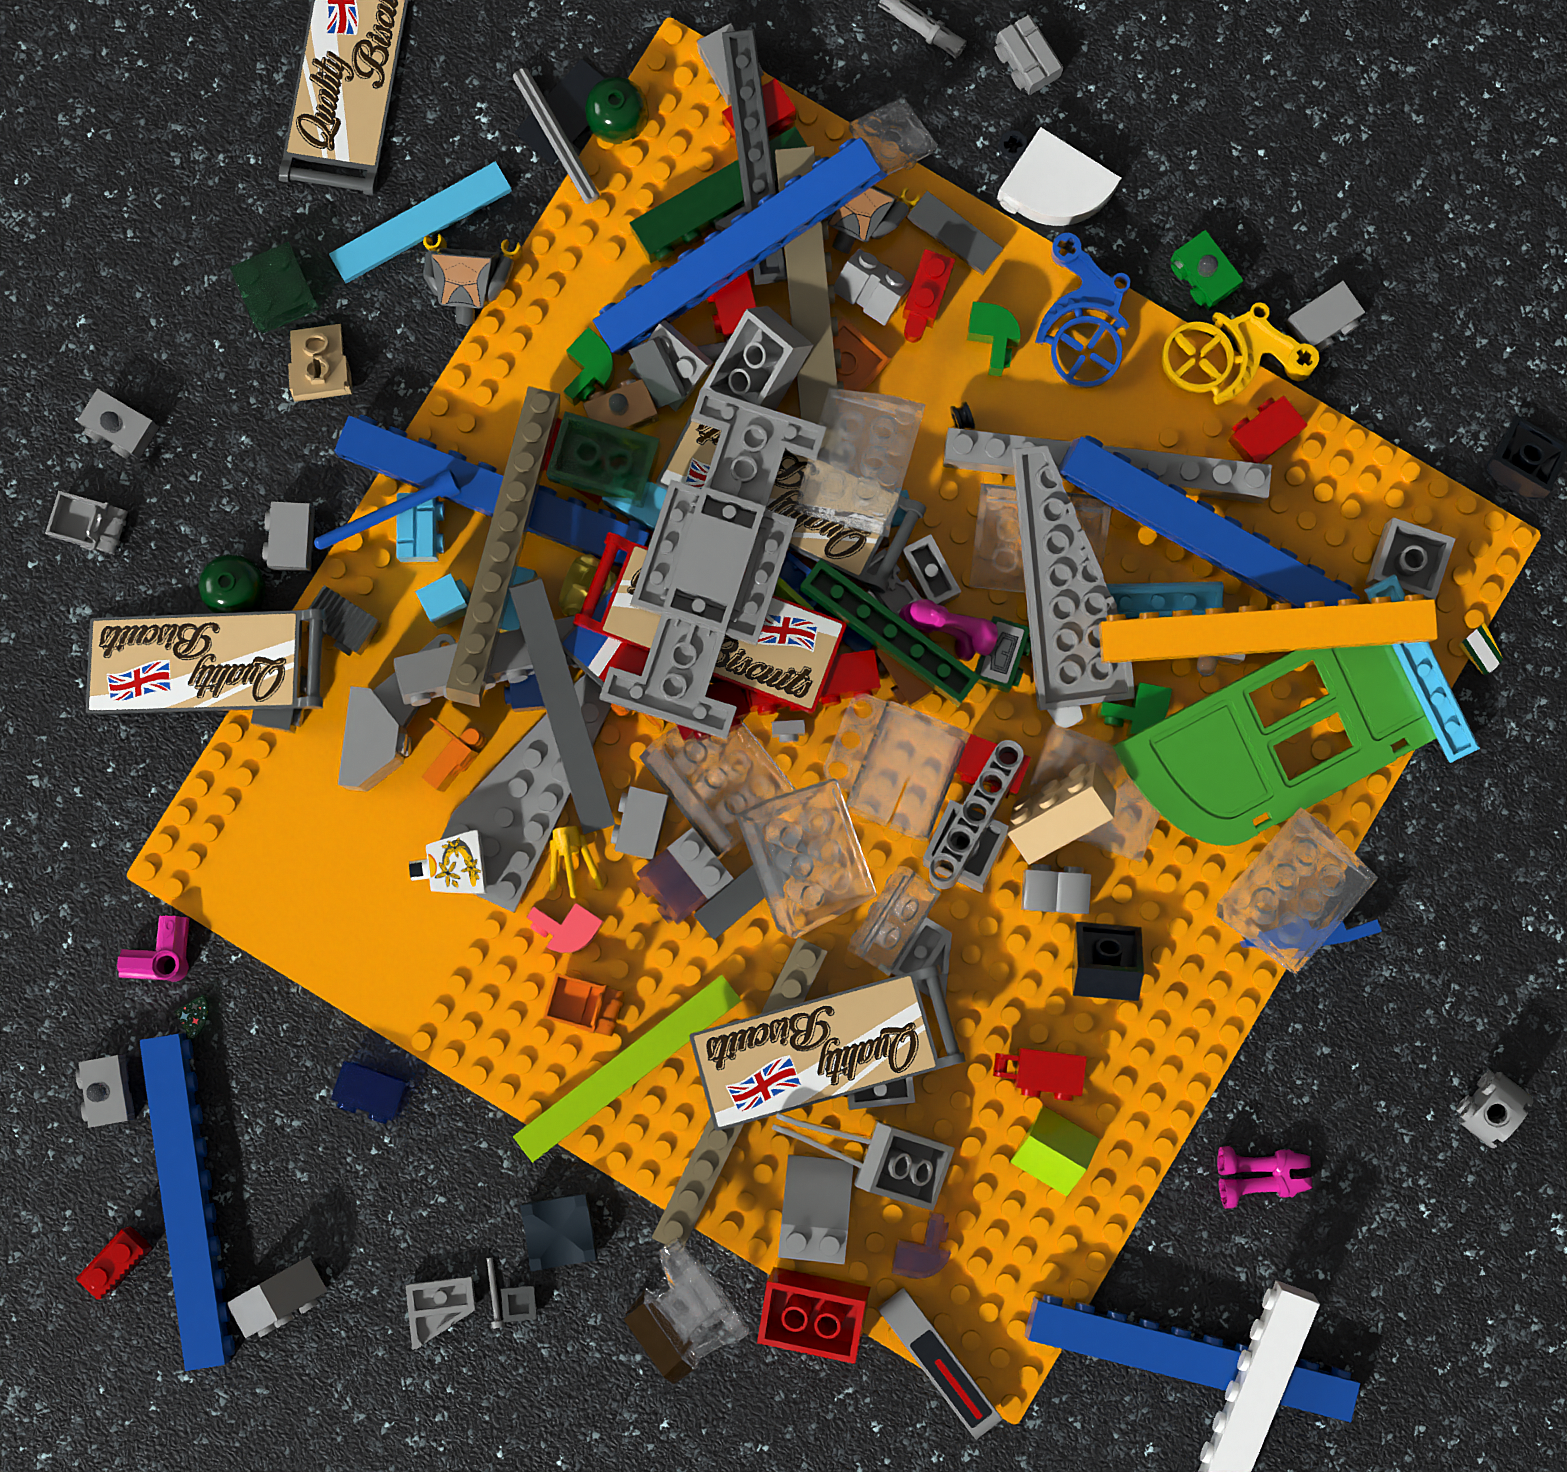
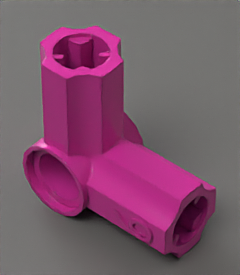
[117,915,189,982]

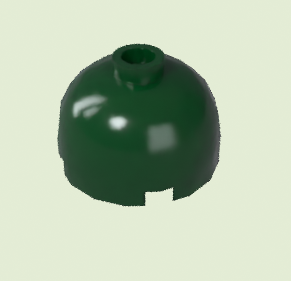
[585,77,649,144]
[198,554,266,613]

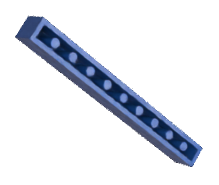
[593,137,888,356]
[334,415,651,568]
[1058,435,1360,609]
[140,1033,235,1371]
[1024,1293,1360,1422]

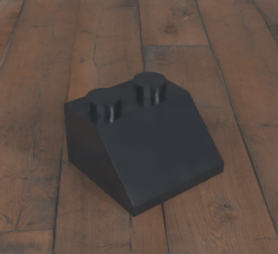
[1072,922,1144,1001]

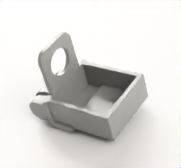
[45,491,128,555]

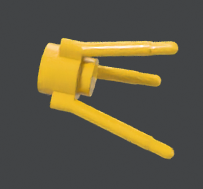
[549,826,604,898]

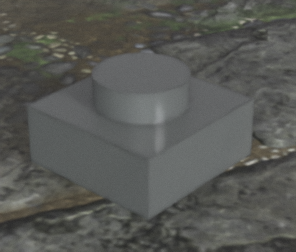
[501,1285,538,1322]

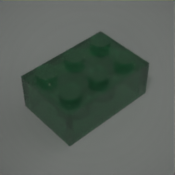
[546,411,662,508]

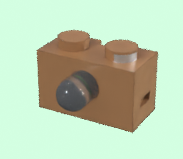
[583,378,659,445]

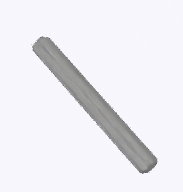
[513,68,600,204]

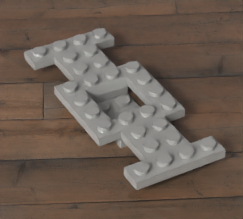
[599,387,827,740]

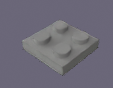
[628,320,713,412]

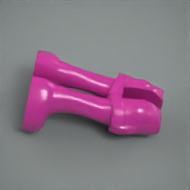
[899,599,998,661]
[1217,1146,1313,1209]

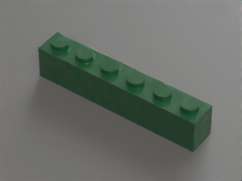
[629,126,808,264]
[800,559,980,707]

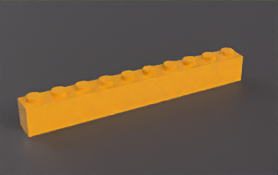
[1099,594,1438,664]

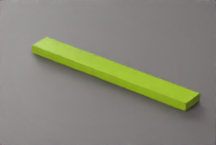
[512,975,742,1163]

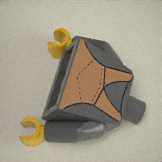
[827,155,920,254]
[423,234,522,325]

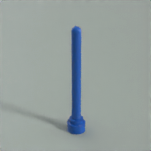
[314,469,461,549]

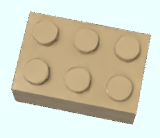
[1007,761,1117,865]

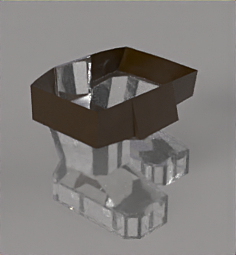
[624,1236,749,1384]

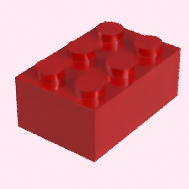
[757,1267,871,1364]

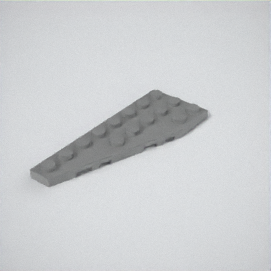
[1012,445,1135,711]
[440,673,611,913]

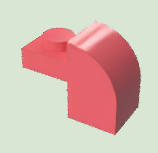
[526,903,605,953]

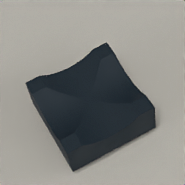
[520,1192,598,1272]

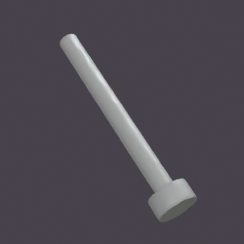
[486,1257,505,1329]

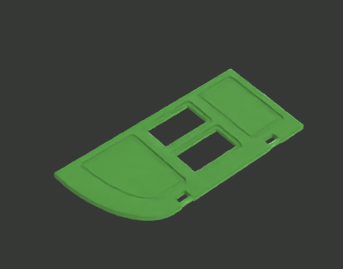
[1113,644,1436,846]

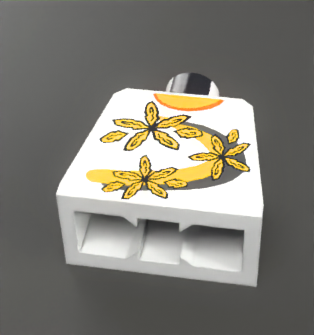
[409,830,488,894]

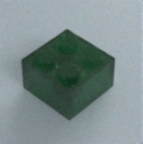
[229,242,320,334]

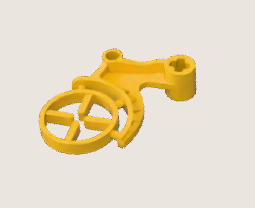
[1162,303,1319,405]

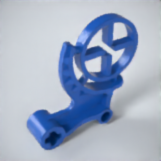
[1035,233,1131,388]

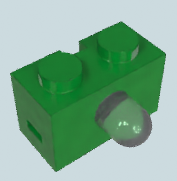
[1170,230,1244,310]

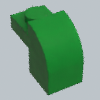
[967,301,1021,376]
[563,327,615,406]
[1097,682,1172,737]

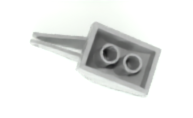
[338,634,457,792]
[772,1113,955,1211]

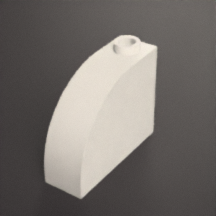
[997,127,1121,226]

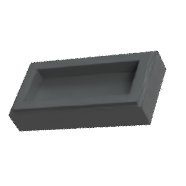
[628,336,687,409]

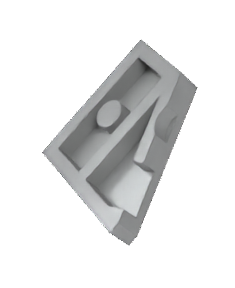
[889,916,952,1000]
[405,1276,476,1349]

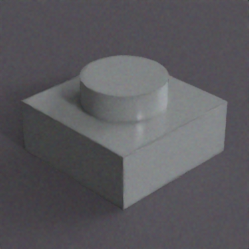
[772,720,805,743]

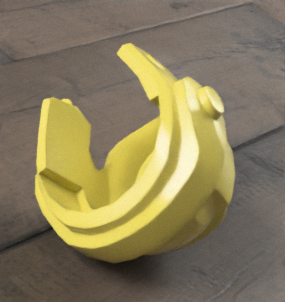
[558,554,618,617]

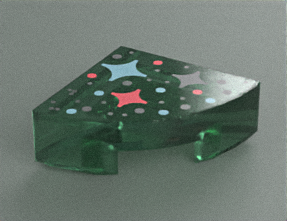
[174,995,209,1040]

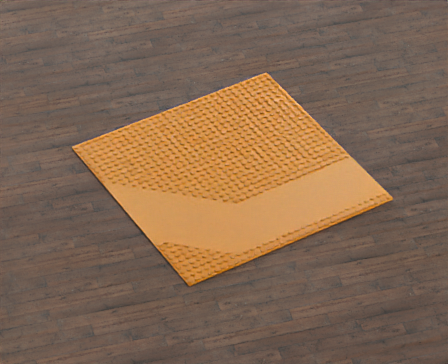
[127,17,1541,1425]

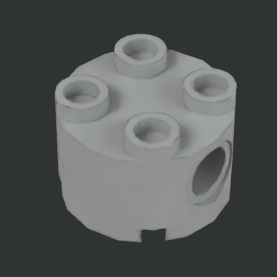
[1456,1070,1533,1149]

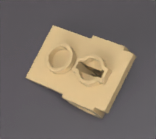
[288,324,353,402]

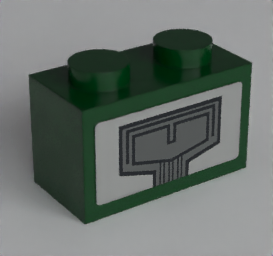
[974,616,1031,693]

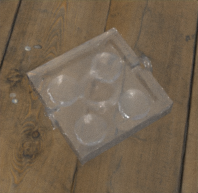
[849,97,937,175]

